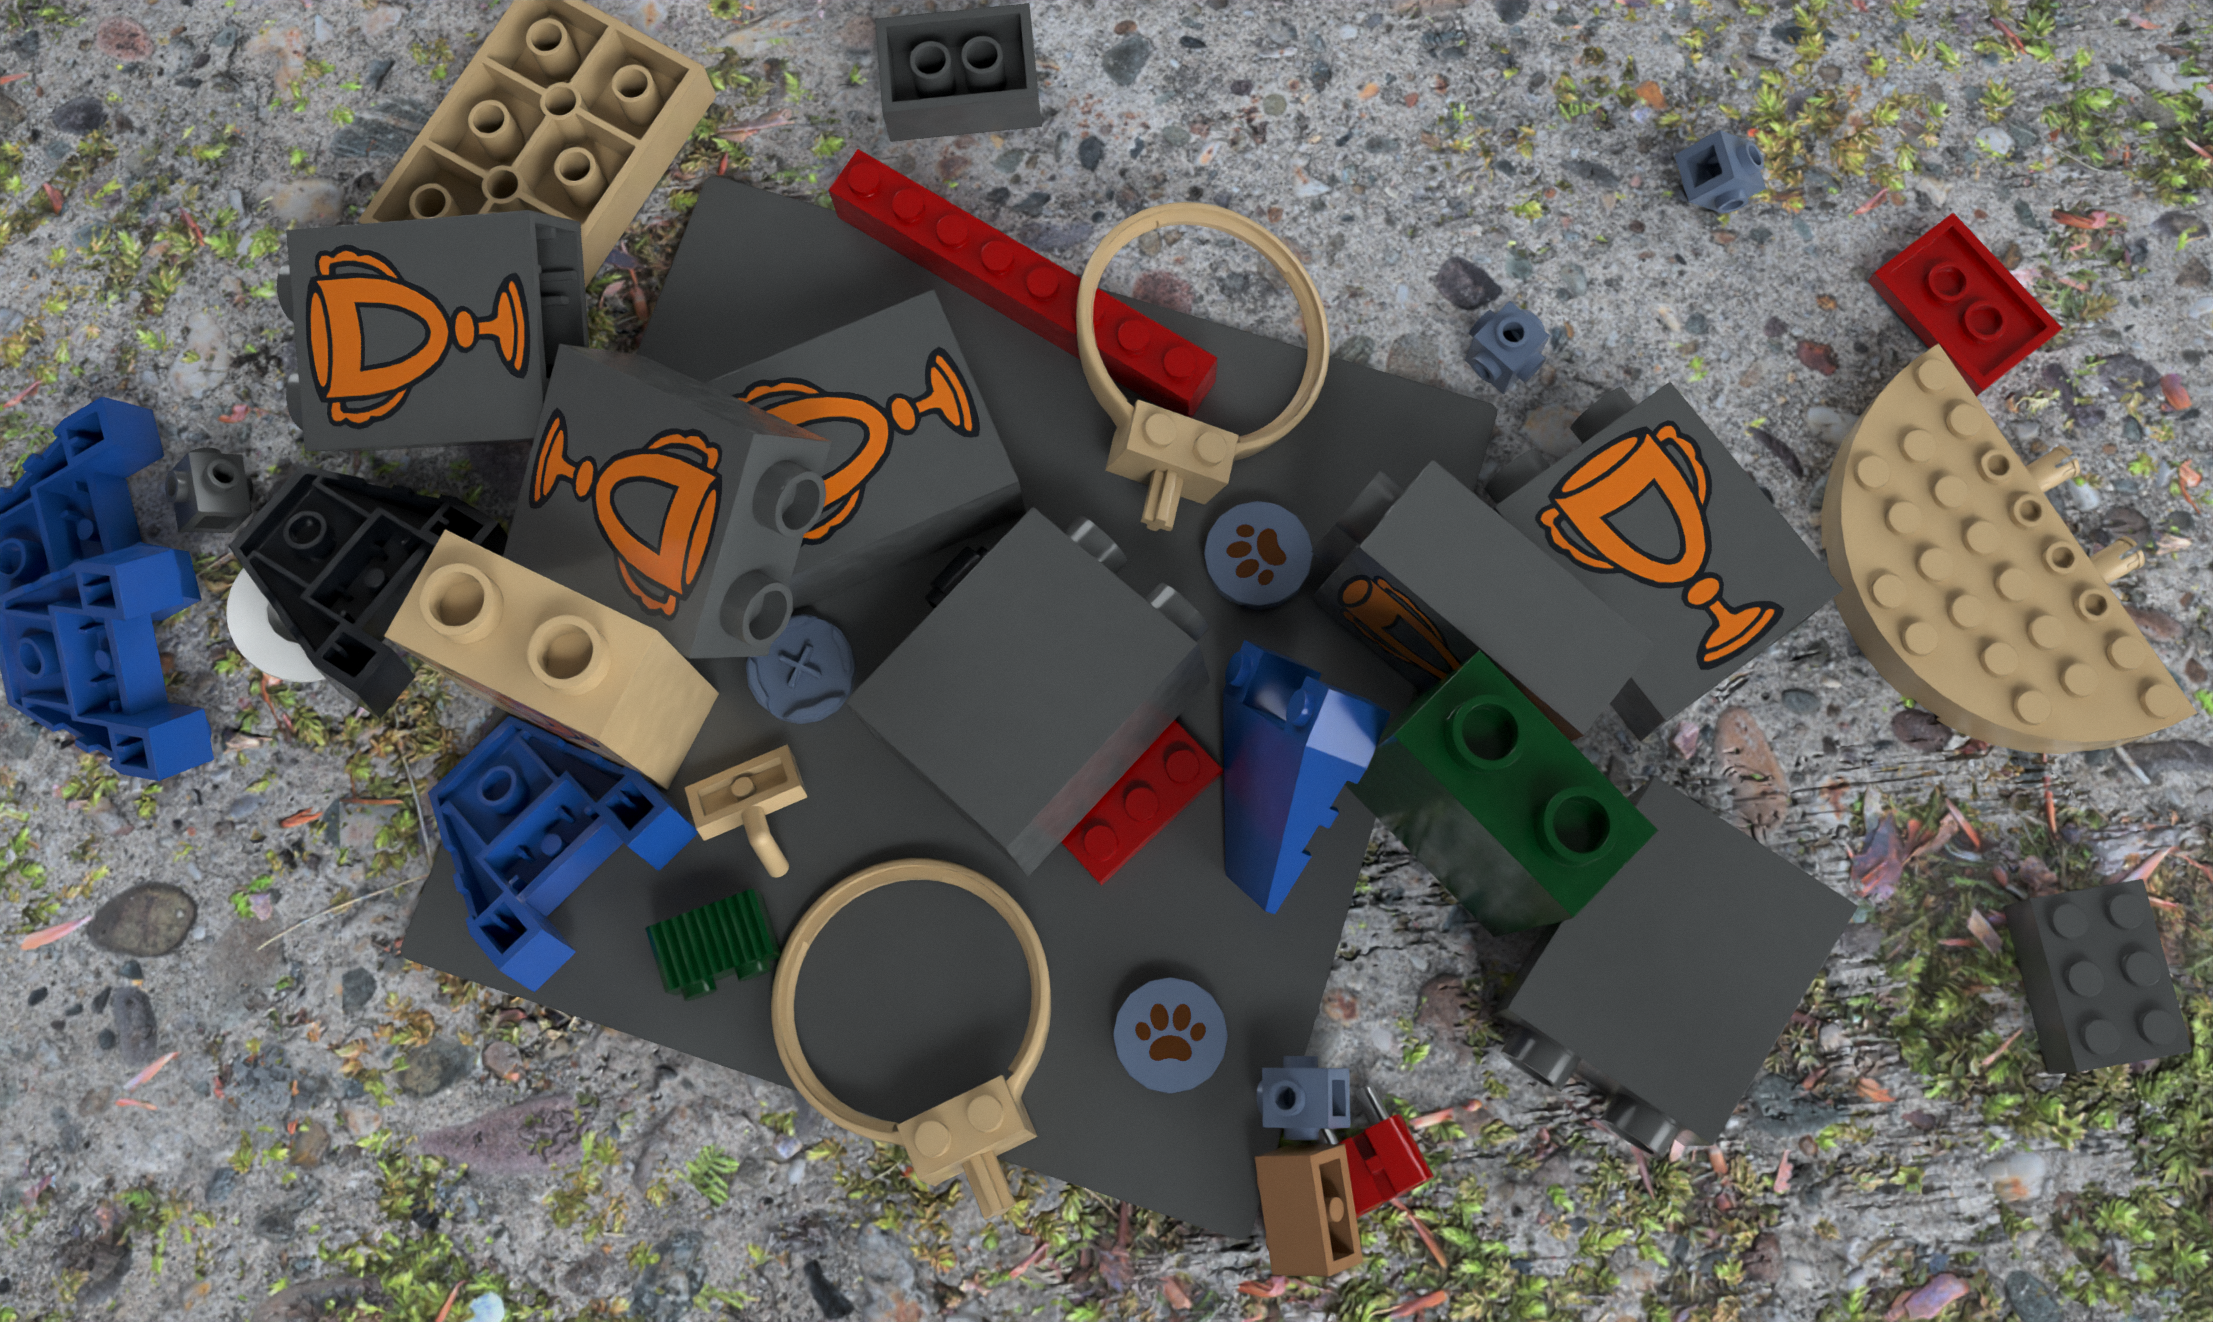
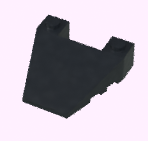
[229,465,508,719]

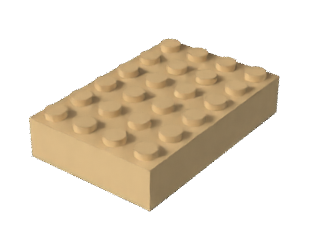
[358,0,716,289]

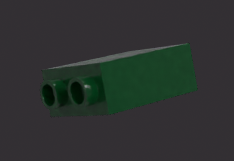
[1344,650,1659,937]

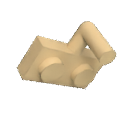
[684,744,808,878]

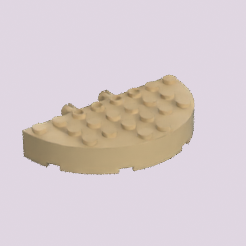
[1821,343,2197,754]

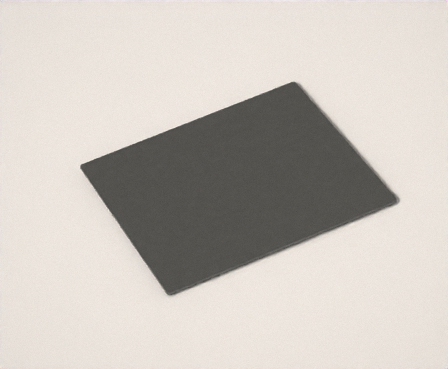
[400,176,1497,1240]

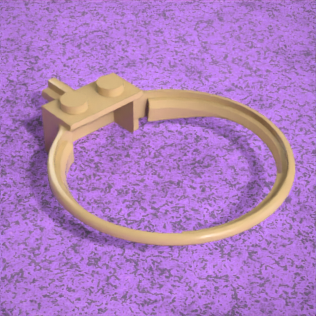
[1076,202,1330,531]
[771,858,1051,1220]

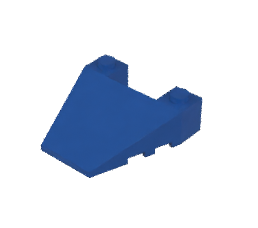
[0,396,202,621]
[0,545,214,781]
[1223,640,1391,914]
[428,715,698,993]

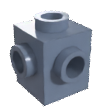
[1675,130,1766,213]
[1465,301,1550,395]
[1257,1056,1350,1140]

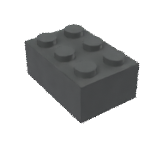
[875,3,1042,142]
[2003,879,2192,1075]

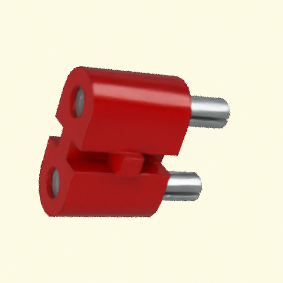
[1316,1085,1434,1219]

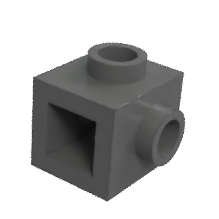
[165,448,253,533]

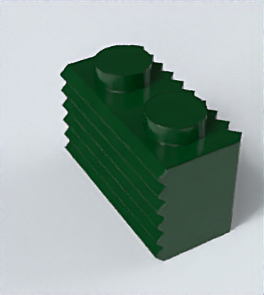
[645,889,782,1001]

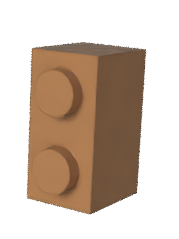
[1255,1144,1363,1277]

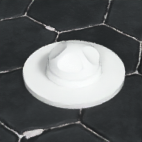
[226,568,326,682]

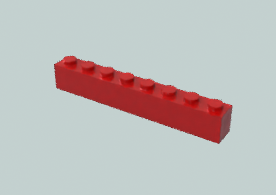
[828,149,1217,418]

